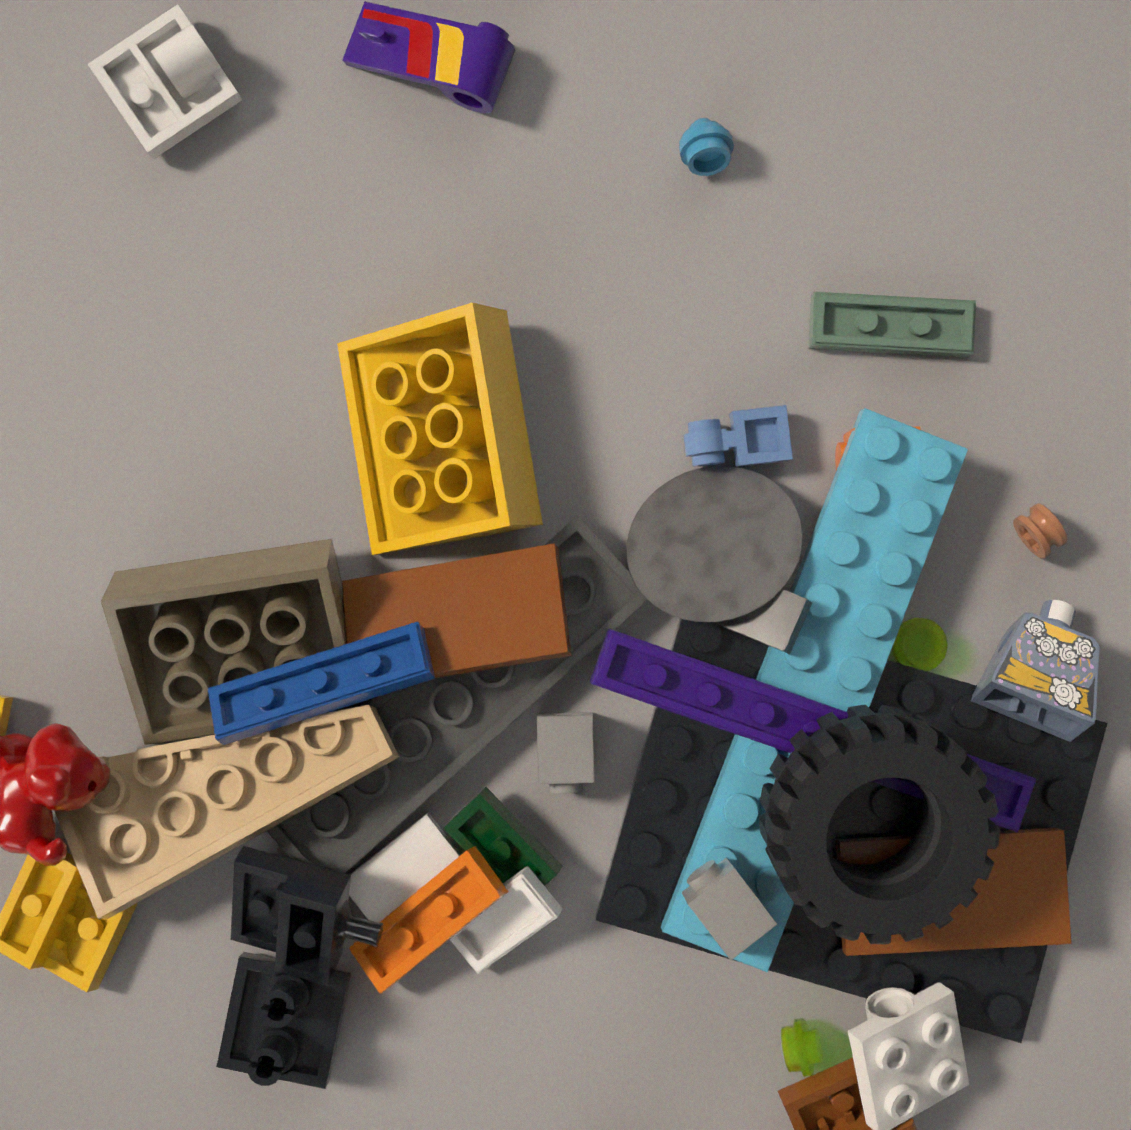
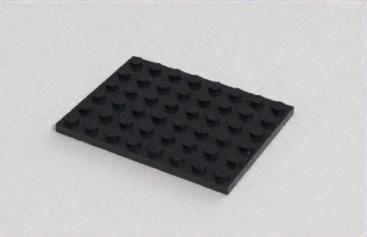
[595,618,1108,1043]

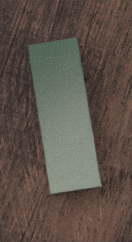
[808,292,976,358]

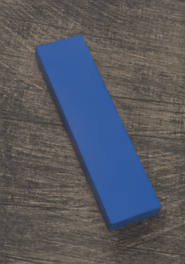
[208,621,435,745]

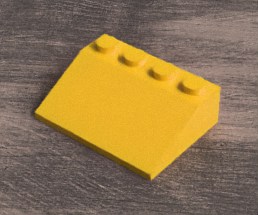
[337,302,543,555]

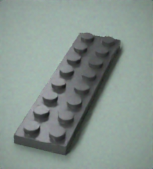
[267,515,647,874]

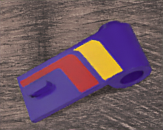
[342,1,515,113]

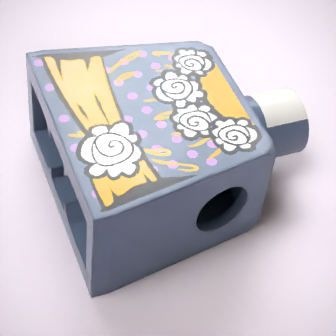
[971,600,1100,742]

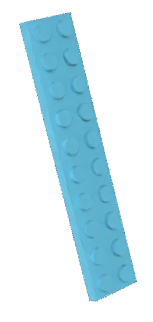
[661,408,968,972]

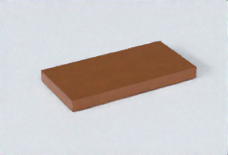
[342,543,572,678]
[836,828,1072,956]

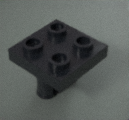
[216,952,351,1089]

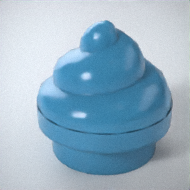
[679,118,734,176]

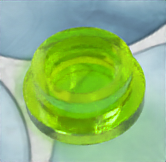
[892,618,948,671]
[781,1018,823,1077]

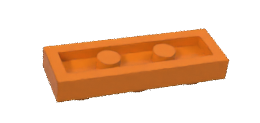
[348,846,509,994]

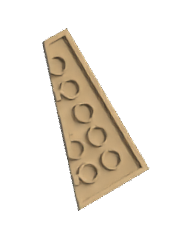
[54,705,399,919]

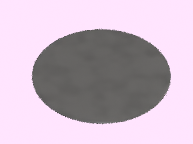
[626,466,803,622]

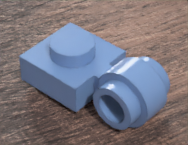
[683,405,793,467]

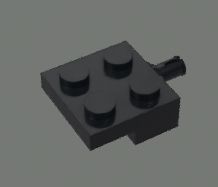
[230,846,384,986]

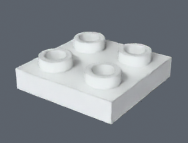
[88,4,242,159]
[848,982,969,1130]

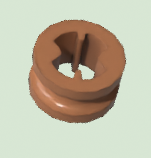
[1013,503,1068,559]

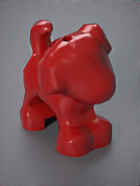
[0,723,110,866]

